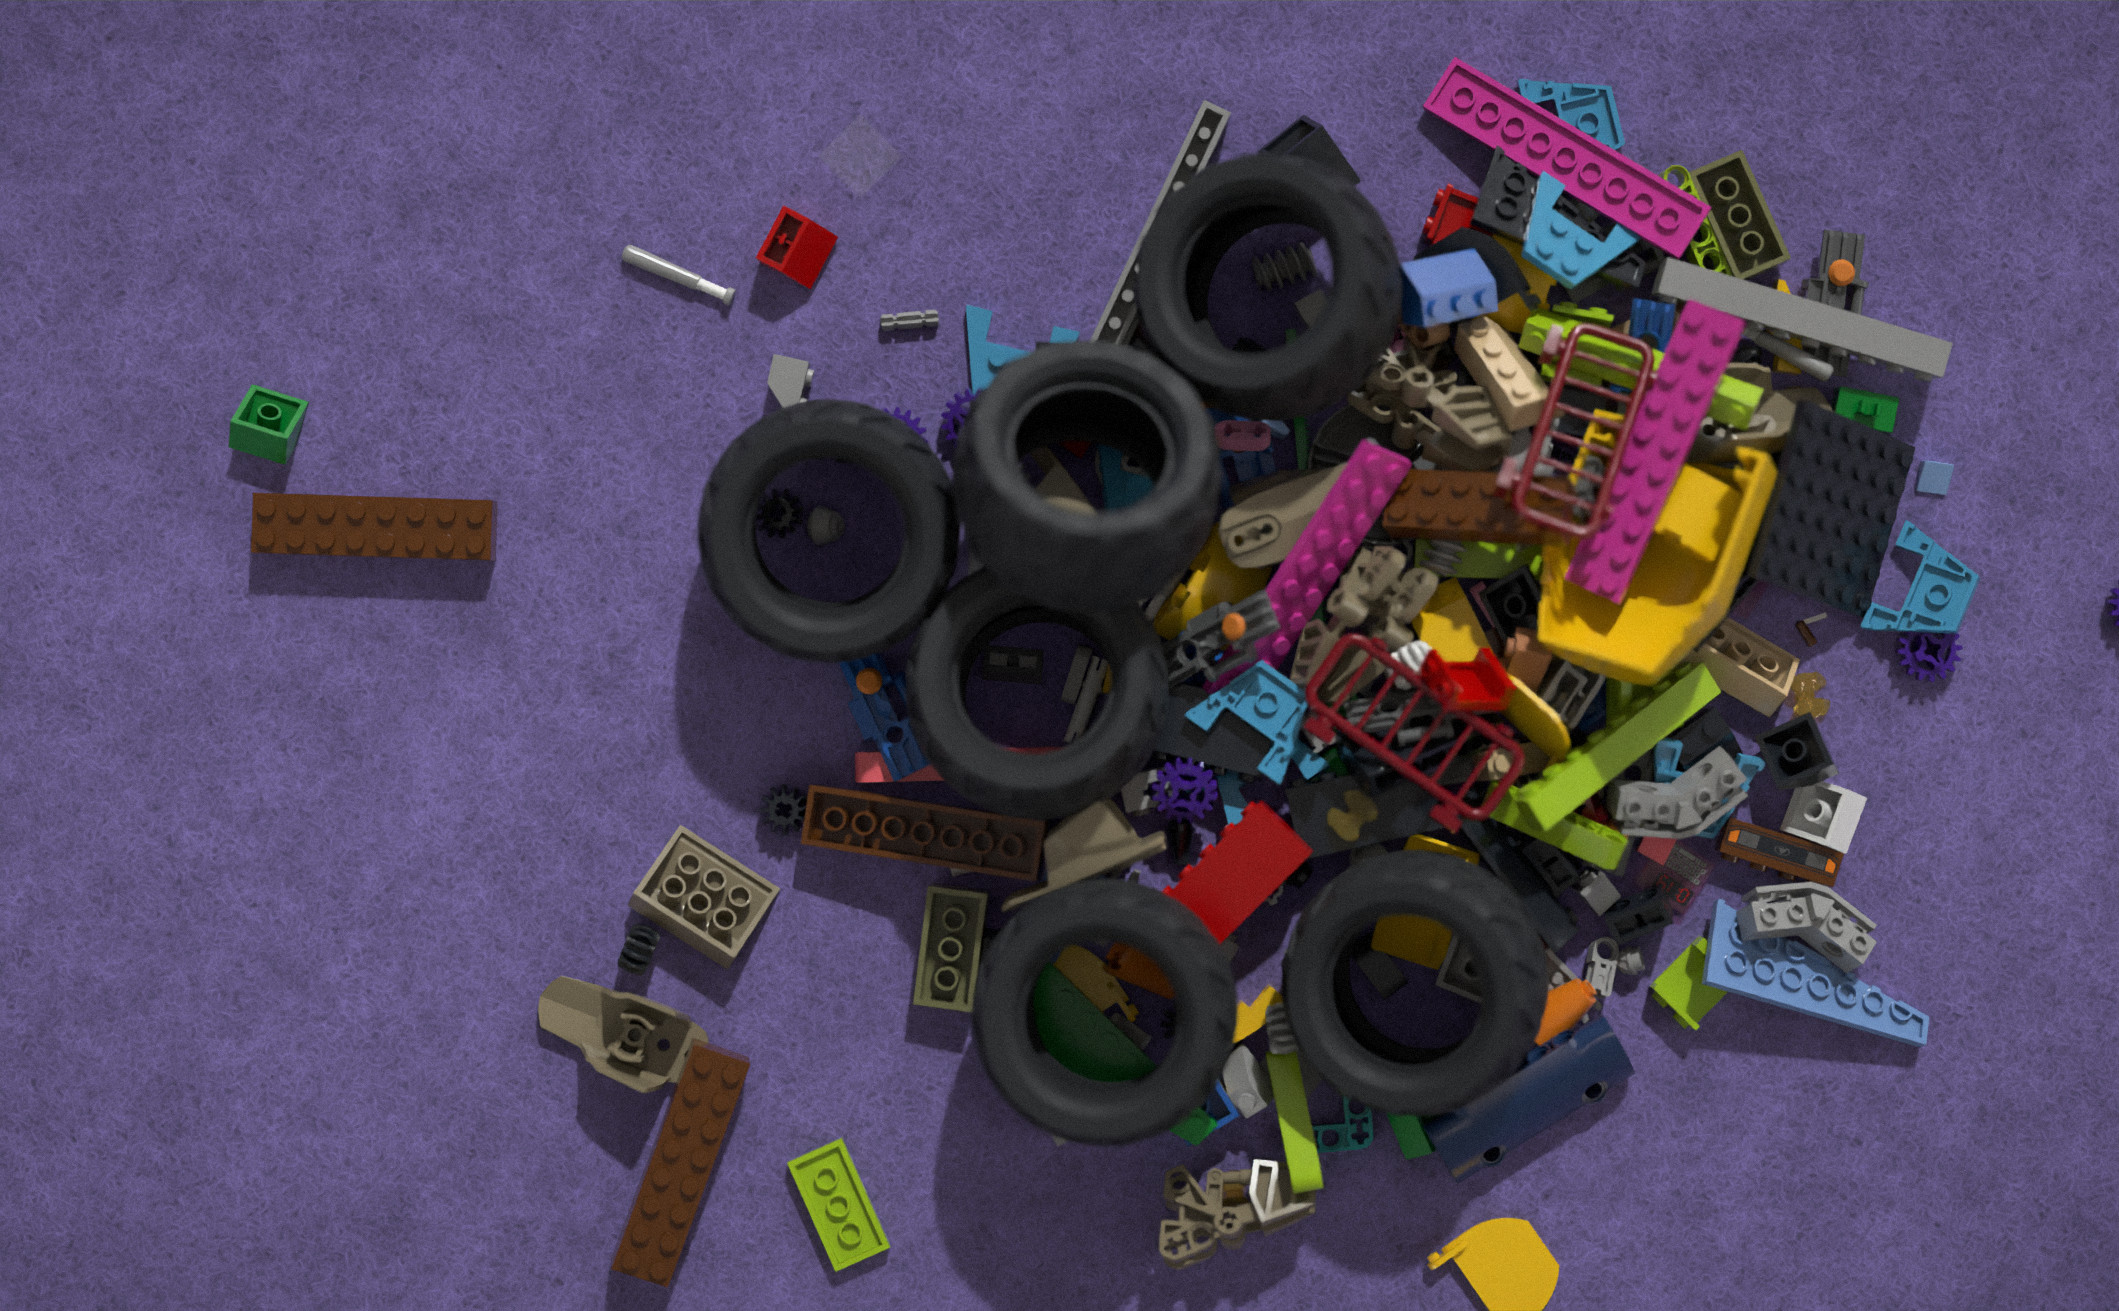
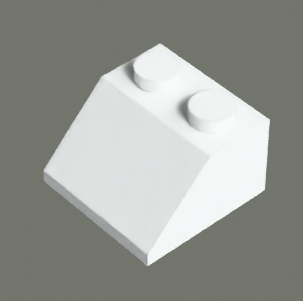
[1780,781,1867,854]

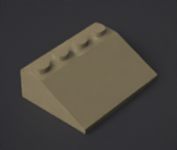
[628,825,780,970]

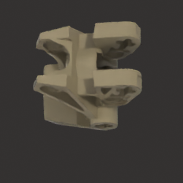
[1346,336,1512,472]
[1289,547,1438,705]
[1159,1159,1316,1271]

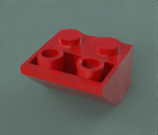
[756,205,839,290]

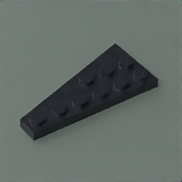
[1469,145,1646,293]

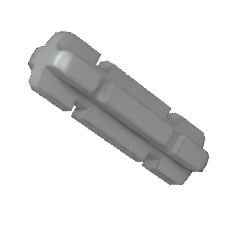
[880,310,939,331]

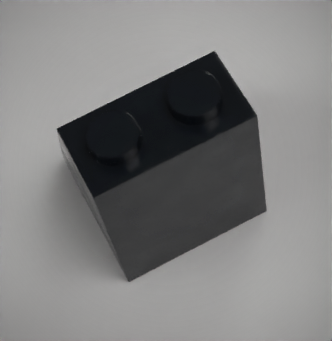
[1257,115,1361,186]

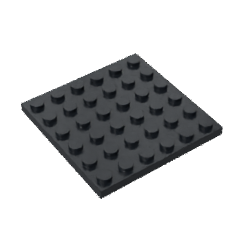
[1747,399,1915,618]

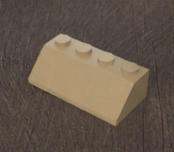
[1454,317,1564,432]
[1676,617,1800,718]

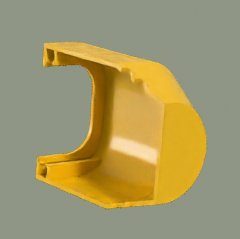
[1538,409,1777,685]

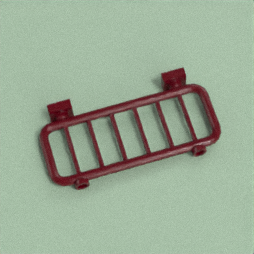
[1493,323,1659,539]
[1302,634,1525,833]

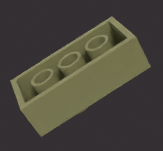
[1689,150,1791,281]
[913,882,990,1012]

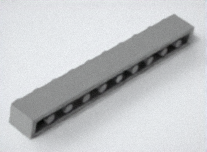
[1090,100,1231,345]
[1651,257,1953,383]

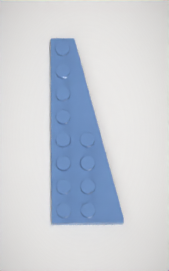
[1702,899,1929,1048]

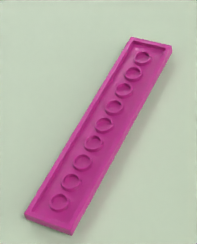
[1423,57,1711,260]
[1564,298,1747,604]
[1202,440,1412,694]

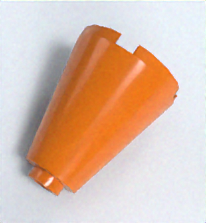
[1102,942,1175,999]
[1535,978,1596,1046]

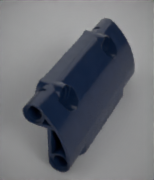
[1422,1014,1635,1184]

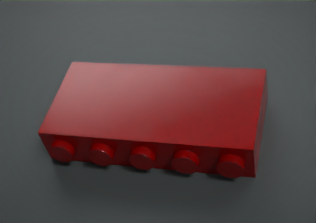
[1162,799,1314,944]

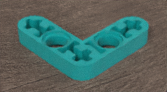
[1312,1096,1373,1153]

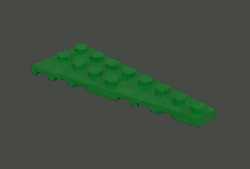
[1034,960,1218,1146]

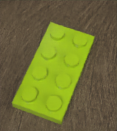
[787,1137,891,1272]

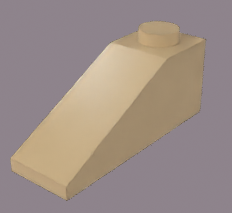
[1473,741,1551,781]

